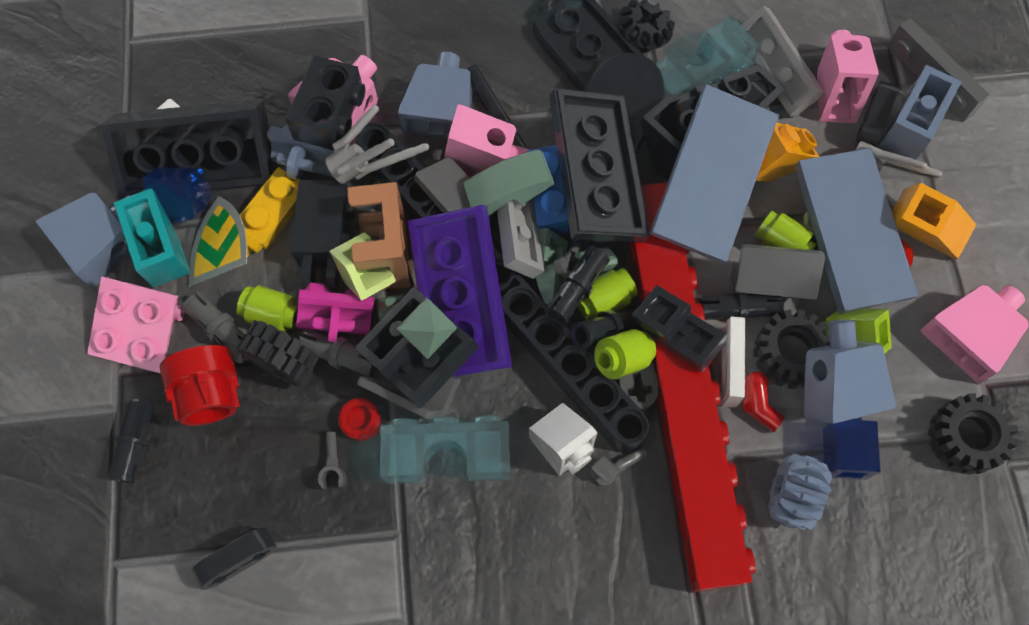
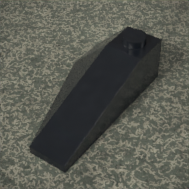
[640,64,786,181]

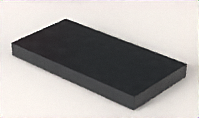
[549,88,650,242]

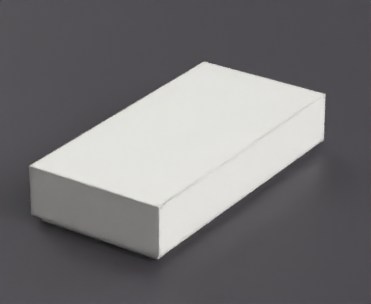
[720,317,745,408]

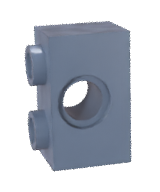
[880,65,962,160]

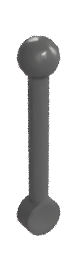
[554,239,590,275]

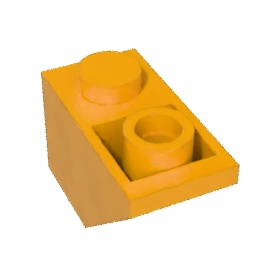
[756,123,820,182]
[892,183,976,259]

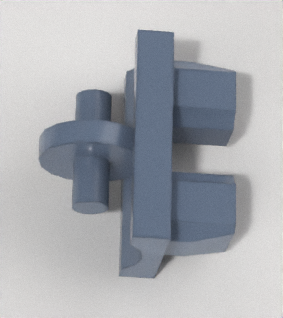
[267,124,335,180]

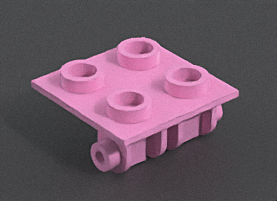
[87,277,185,374]

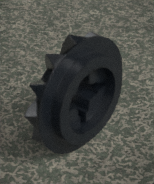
[618,0,675,49]

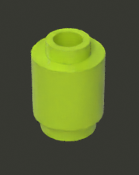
[754,211,817,250]
[577,268,638,319]
[237,285,298,332]
[594,329,656,379]

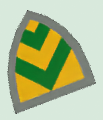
[188,196,247,287]

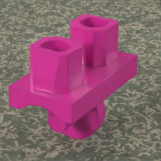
[296,283,374,343]

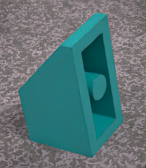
[114,188,191,288]

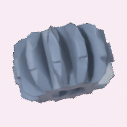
[767,453,832,530]

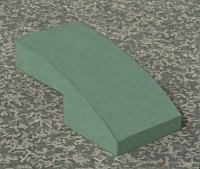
[463,149,555,216]
[536,228,574,315]

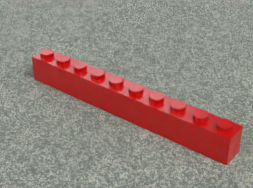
[628,182,756,593]

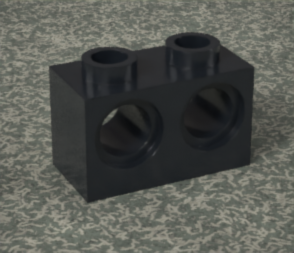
[285,55,366,151]

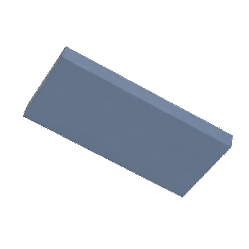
[649,84,779,264]
[794,148,919,314]

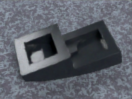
[632,285,727,372]

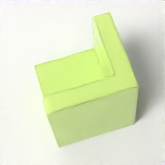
[329,232,396,301]

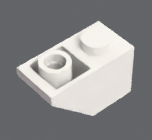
[529,403,597,476]

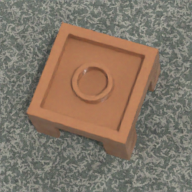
[348,182,412,291]

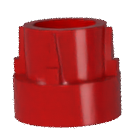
[160,345,240,426]

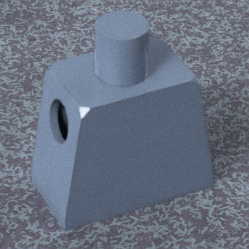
[398,52,472,139]
[35,193,130,288]
[803,319,896,424]

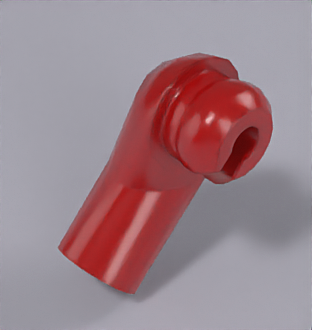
[742,371,786,433]

